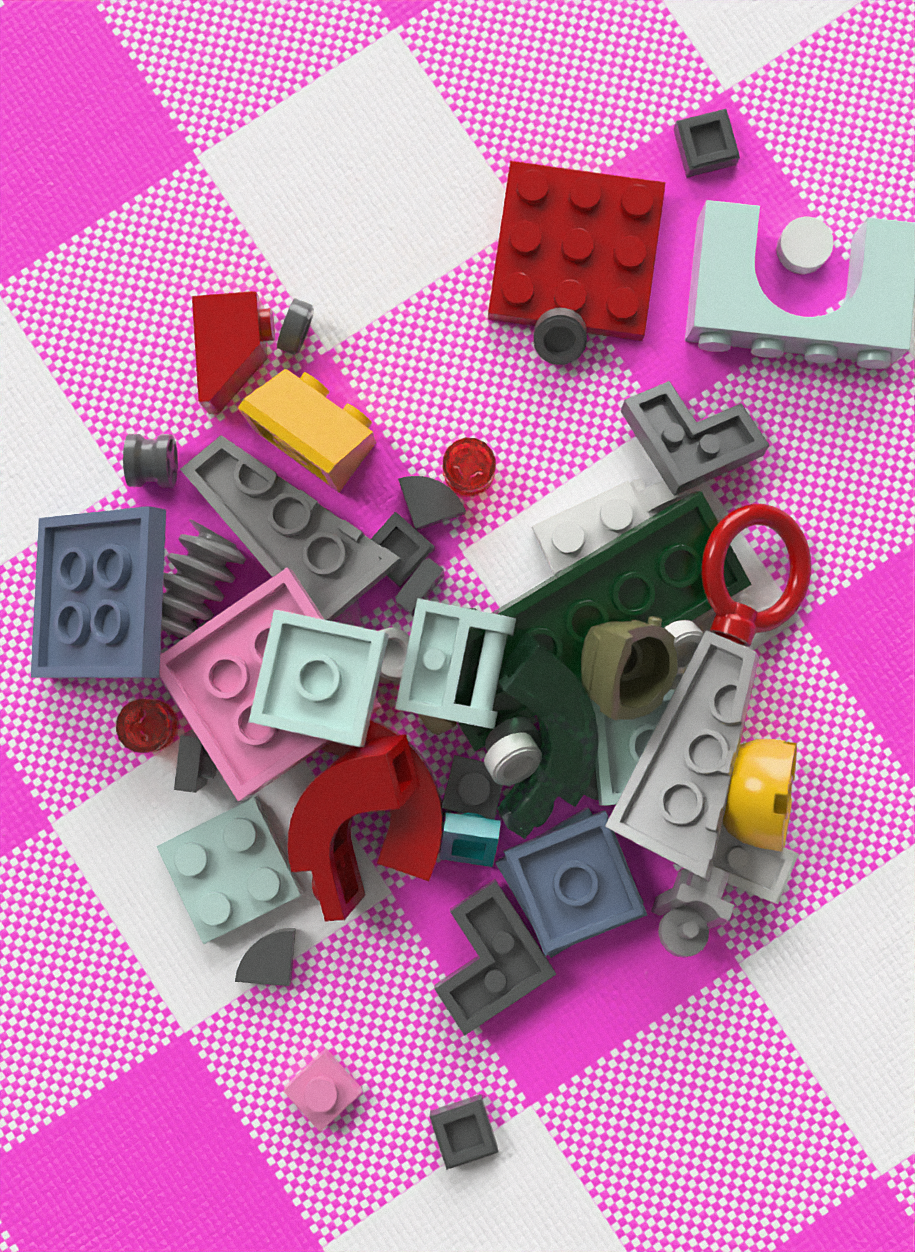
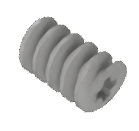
[161,519,246,639]

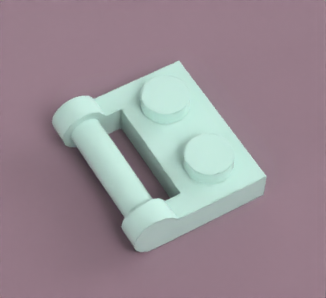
[395,598,516,729]

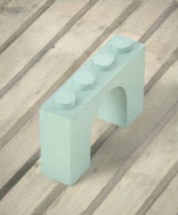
[685,200,915,369]

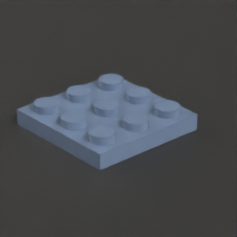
[30,506,166,679]

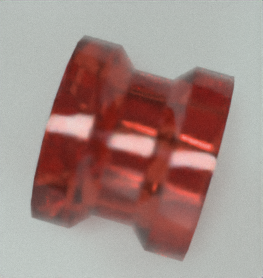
[442,437,496,497]
[116,699,179,753]

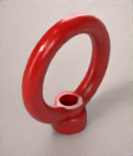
[702,504,811,647]

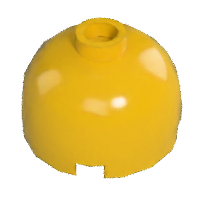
[722,739,797,852]

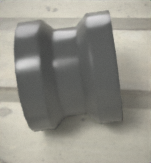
[123,434,178,488]

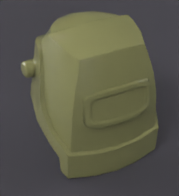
[581,616,678,721]

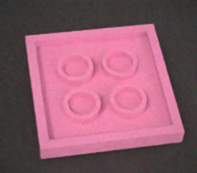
[159,568,382,802]

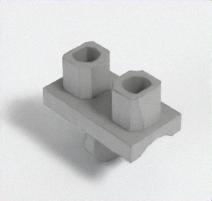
[651,866,735,958]

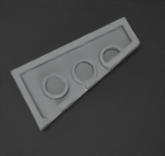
[180,435,401,621]
[605,630,759,881]

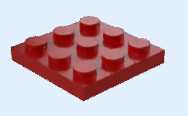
[487,160,666,341]

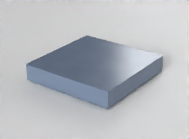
[503,810,647,956]

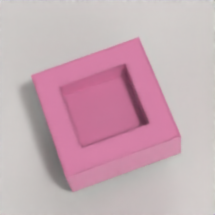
[283,1048,362,1132]

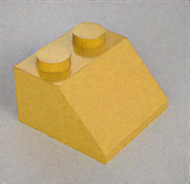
[237,368,376,493]

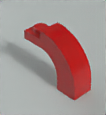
[320,719,443,881]
[288,734,419,922]

